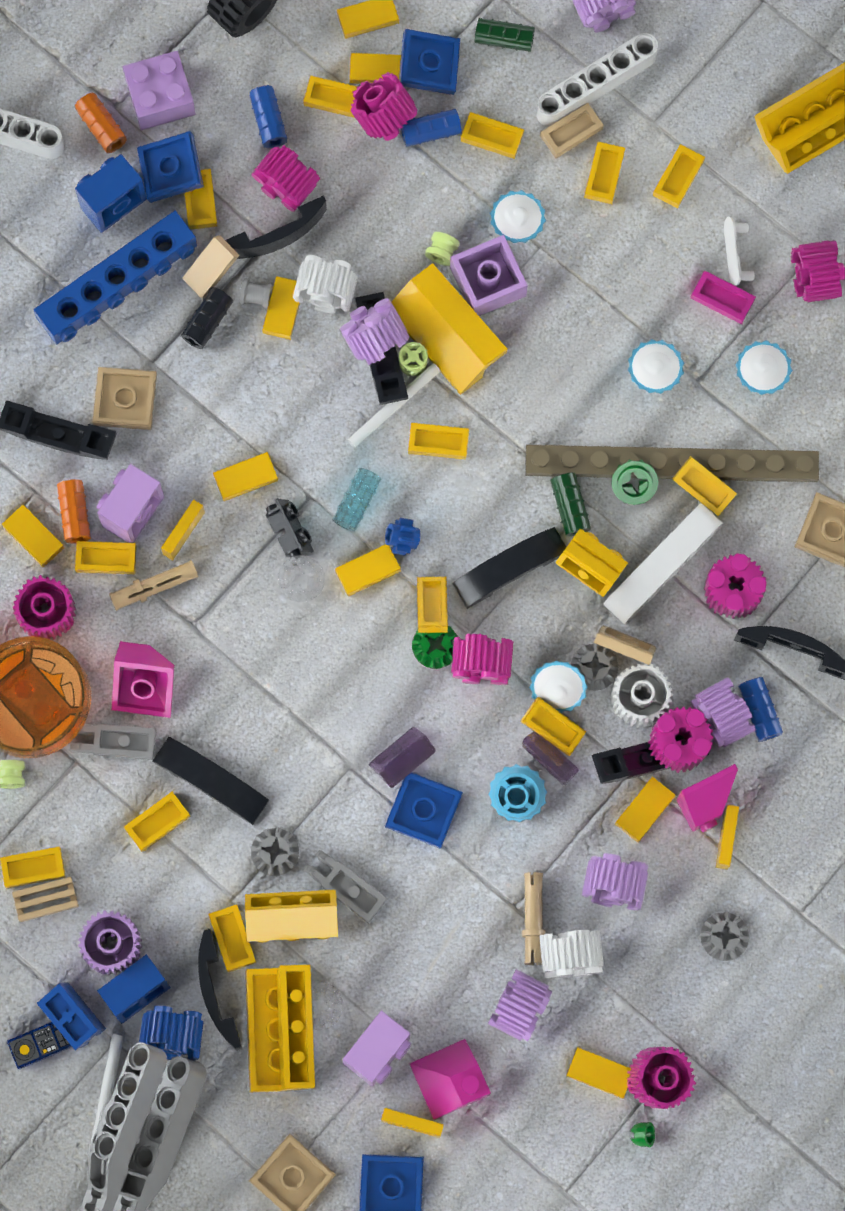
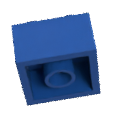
[75,154,147,233]

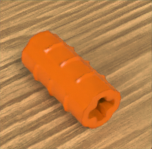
[75,92,127,153]
[57,479,91,544]

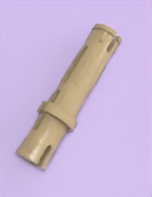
[109,560,198,611]
[522,872,546,965]

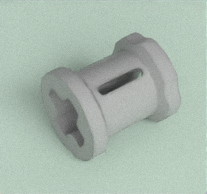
[239,278,273,309]

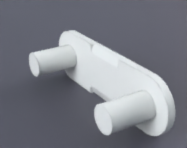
[724,217,755,286]

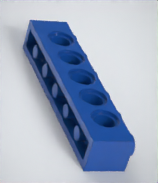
[33,210,197,345]

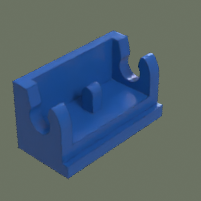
[97,954,171,1024]
[37,982,106,1050]

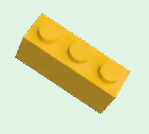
[245,890,338,943]

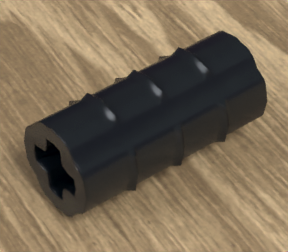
[181,287,233,349]

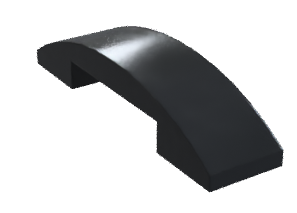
[225,195,327,259]
[355,292,408,405]
[0,400,117,460]
[452,527,566,609]
[734,626,845,680]
[592,735,709,784]
[152,737,269,825]
[198,929,242,1051]

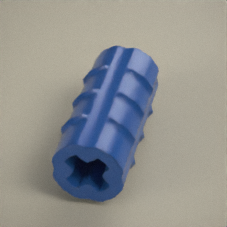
[249,85,287,149]
[401,109,462,147]
[738,677,783,742]

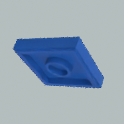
[399,29,460,95]
[137,131,204,203]
[385,771,463,849]
[359,1154,424,1211]

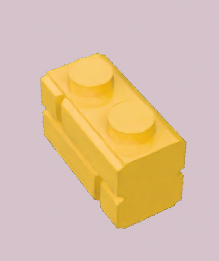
[556,529,628,597]

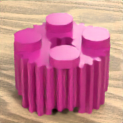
[351,72,417,141]
[251,145,320,212]
[791,240,845,303]
[704,553,767,619]
[13,575,76,641]
[451,634,514,685]
[648,707,713,773]
[627,1047,696,1109]

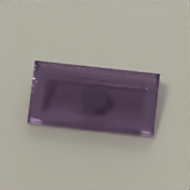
[369,727,436,788]
[522,732,579,785]

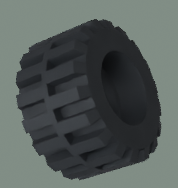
[207,0,277,38]

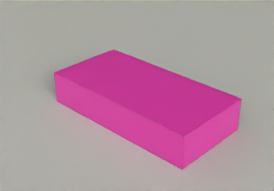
[691,271,756,324]

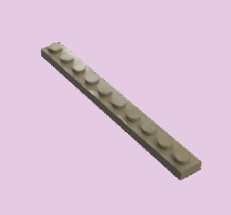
[525,445,819,482]

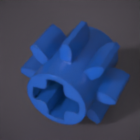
[385,517,421,555]

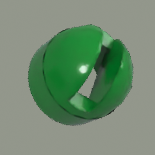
[630,1122,655,1147]

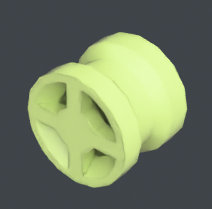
[425,232,460,266]
[399,342,428,377]
[0,760,25,789]

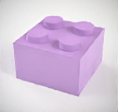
[122,51,196,130]
[450,235,528,316]
[97,464,164,543]
[343,1010,411,1086]

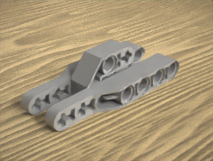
[79,1042,207,1211]

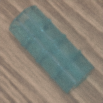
[332,468,381,532]

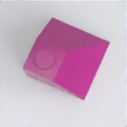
[111,641,175,718]
[676,764,738,833]
[409,1039,491,1120]

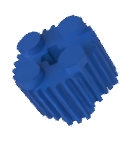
[139,1006,204,1061]

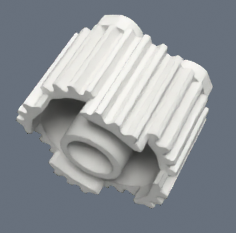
[293,255,357,314]
[611,663,673,728]
[540,930,604,979]

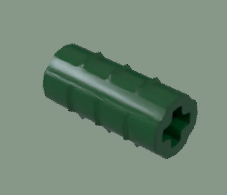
[475,18,535,52]
[550,472,591,537]

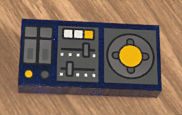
[7,1022,72,1070]

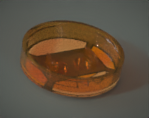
[0,636,91,758]

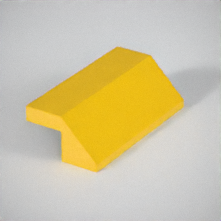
[754,62,845,174]
[391,263,507,395]
[245,965,315,1093]

